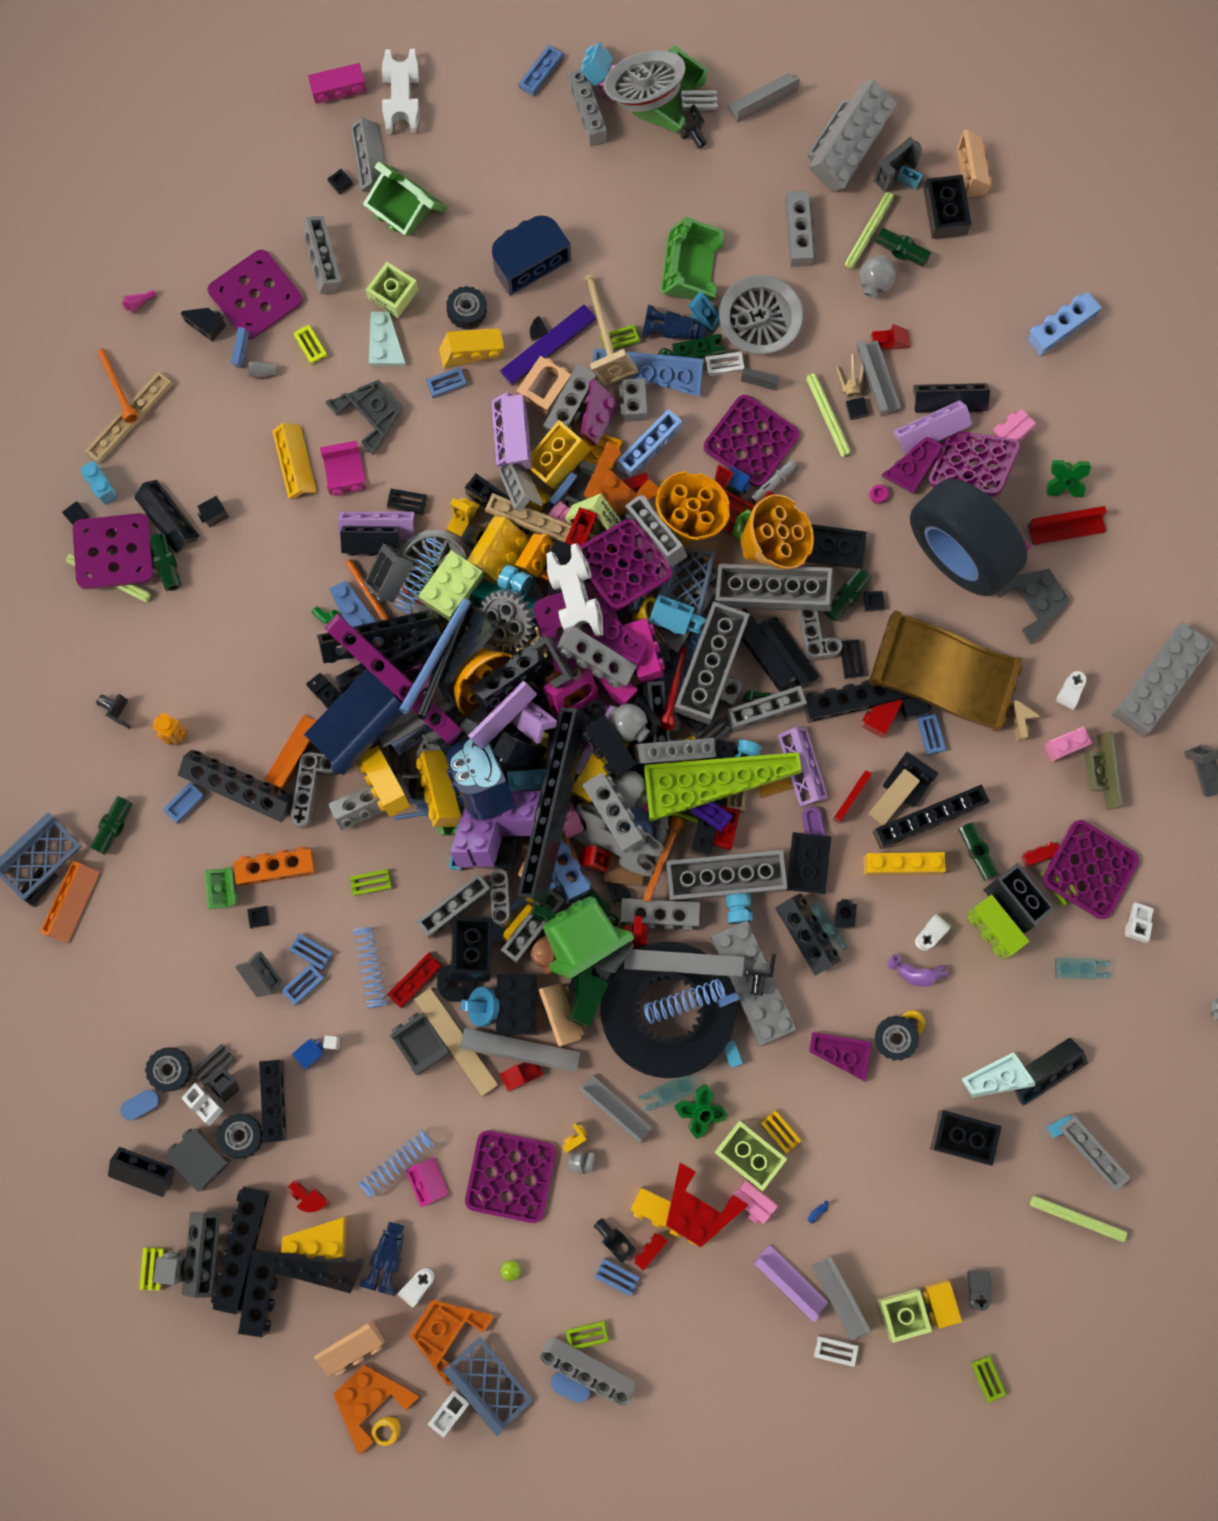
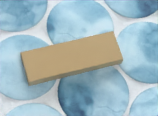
[868,769,920,825]

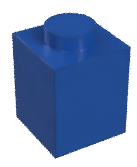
[725,466,751,498]
[292,1038,325,1070]

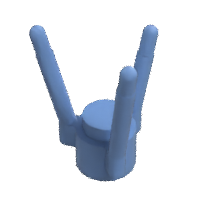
[393,794,429,820]

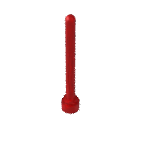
[660,646,687,730]

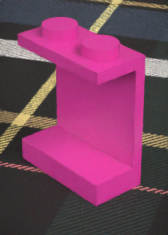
[320,440,366,496]

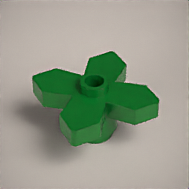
[1046,460,1091,497]
[674,1084,728,1139]

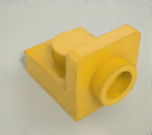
[562,1123,588,1153]

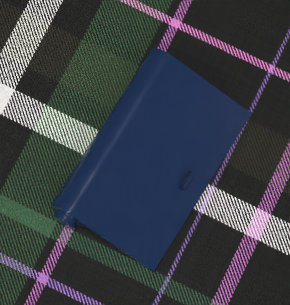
[304,669,403,775]

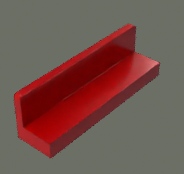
[1028,506,1107,545]

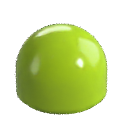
[500,1260,521,1282]

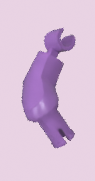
[888,954,948,987]

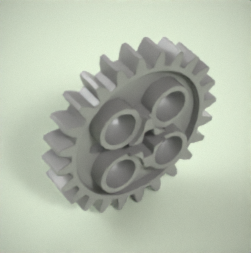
[479,589,536,652]

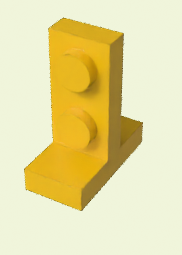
[446,497,480,538]

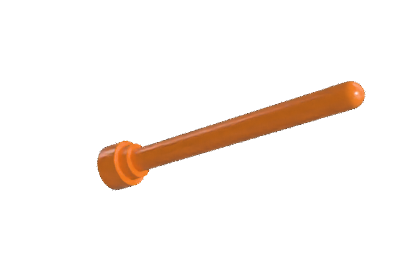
[98,348,139,423]
[346,559,397,635]
[643,817,686,902]

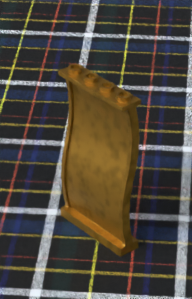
[868,610,1023,732]

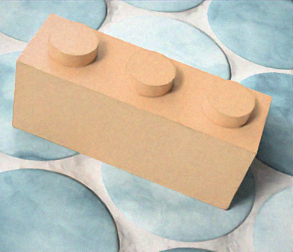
[957,130,992,197]
[539,983,584,1048]
[314,1320,385,1376]

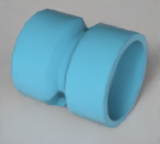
[497,565,533,597]
[733,740,762,758]
[725,893,753,924]

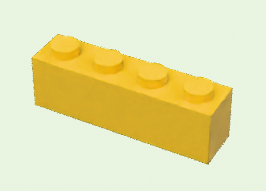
[571,742,631,804]
[358,745,410,818]
[416,751,461,827]
[864,852,946,876]
[631,1187,705,1247]

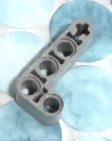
[797,610,842,661]
[291,753,335,829]

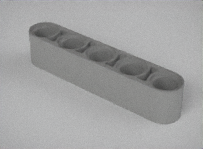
[540,1338,636,1406]

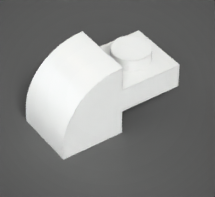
[1125,902,1154,943]
[182,1083,224,1126]
[427,1390,470,1438]

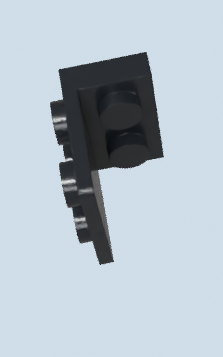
[883,751,939,807]

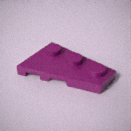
[580,379,620,446]
[881,437,943,495]
[590,608,648,666]
[809,1032,871,1082]

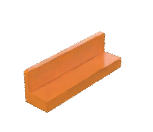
[265,715,317,790]
[40,861,100,943]

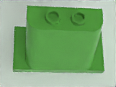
[363,161,447,236]
[542,896,634,979]

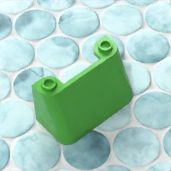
[633,45,708,132]
[661,217,724,301]

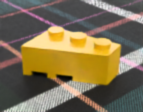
[439,328,504,369]
[281,1216,347,1259]

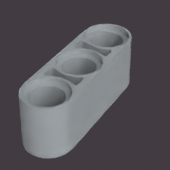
[490,869,512,929]

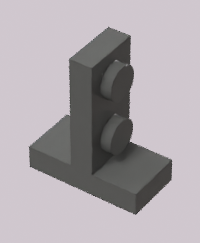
[1184,744,1218,797]

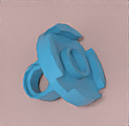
[461,987,499,1027]

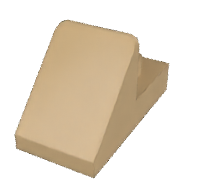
[1010,700,1040,742]

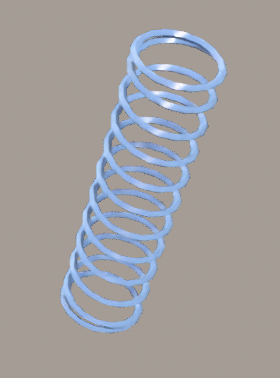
[394,538,445,614]
[353,927,387,1008]
[644,979,725,1024]
[359,1130,434,1198]

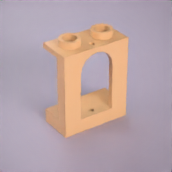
[516,356,571,417]

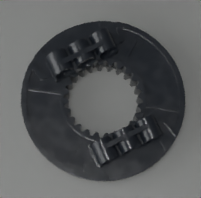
[600,942,736,1078]

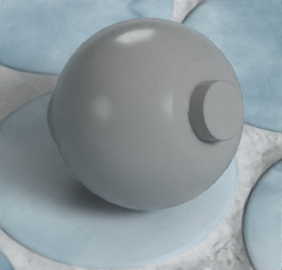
[859,255,896,298]
[609,704,650,743]
[609,770,647,809]

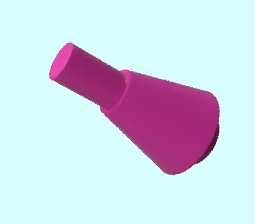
[122,289,156,313]

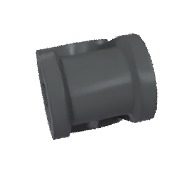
[967,1270,991,1311]

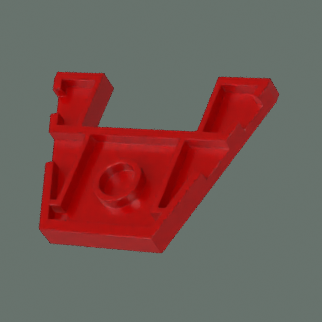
[715,465,776,541]
[666,1162,748,1247]

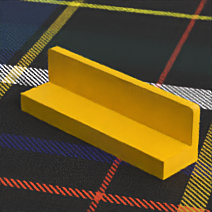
[272,423,317,499]

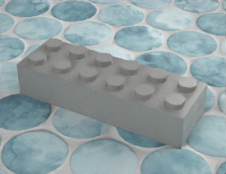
[808,79,897,192]
[715,564,834,611]
[674,601,750,725]
[1112,621,1214,737]
[666,850,787,902]
[710,921,796,1047]

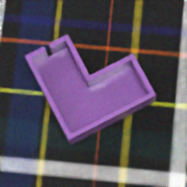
[450,791,541,867]

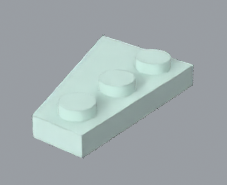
[369,312,406,366]
[962,1052,1035,1098]

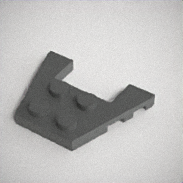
[326,380,403,455]
[997,569,1070,644]

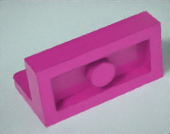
[405,1158,449,1207]

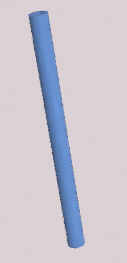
[399,599,471,714]

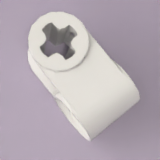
[1055,671,1086,710]
[915,914,951,951]
[397,1268,435,1308]

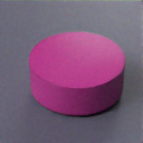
[869,485,889,504]

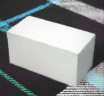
[323,1035,341,1050]

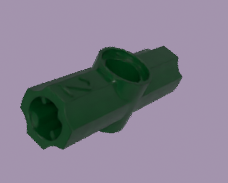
[875,228,931,267]
[149,533,181,591]
[824,569,871,622]
[90,796,133,855]
[958,821,1000,881]

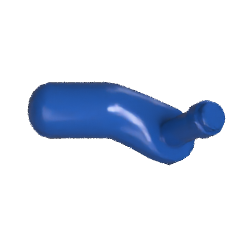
[808,1201,829,1224]

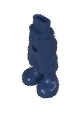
[641,305,706,340]
[359,1222,404,1296]

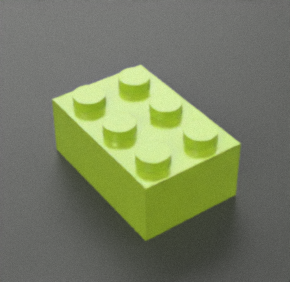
[966,894,1030,959]

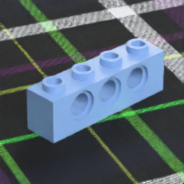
[1027,292,1101,356]
[617,409,682,478]

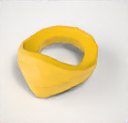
[636,597,656,624]
[902,1010,925,1035]
[372,1416,401,1446]

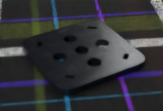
[423,604,495,686]

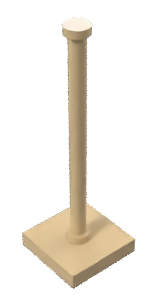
[584,274,638,386]

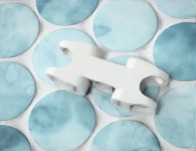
[382,49,420,134]
[547,544,603,637]

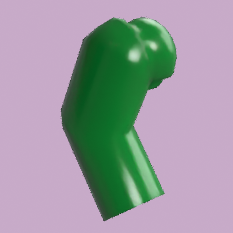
[311,606,340,624]

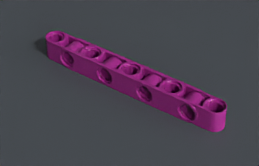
[325,614,464,745]

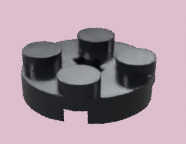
[437,965,476,1002]

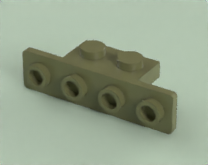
[1085,732,1122,810]

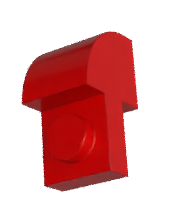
[712,806,741,850]
[623,916,647,950]
[288,1180,330,1213]

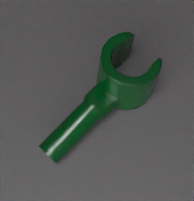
[743,690,771,702]

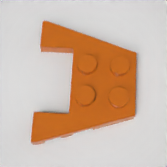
[583,441,659,516]
[409,1299,494,1386]
[333,1364,420,1455]

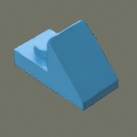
[688,292,720,332]

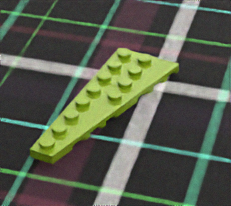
[644,752,801,821]

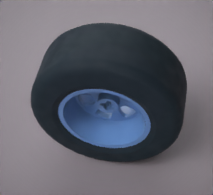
[910,479,1028,596]

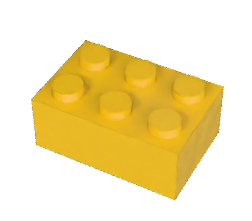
[467,516,531,585]

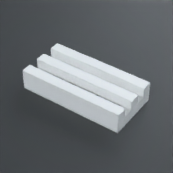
[681,90,718,111]
[705,352,744,377]
[814,1336,859,1367]

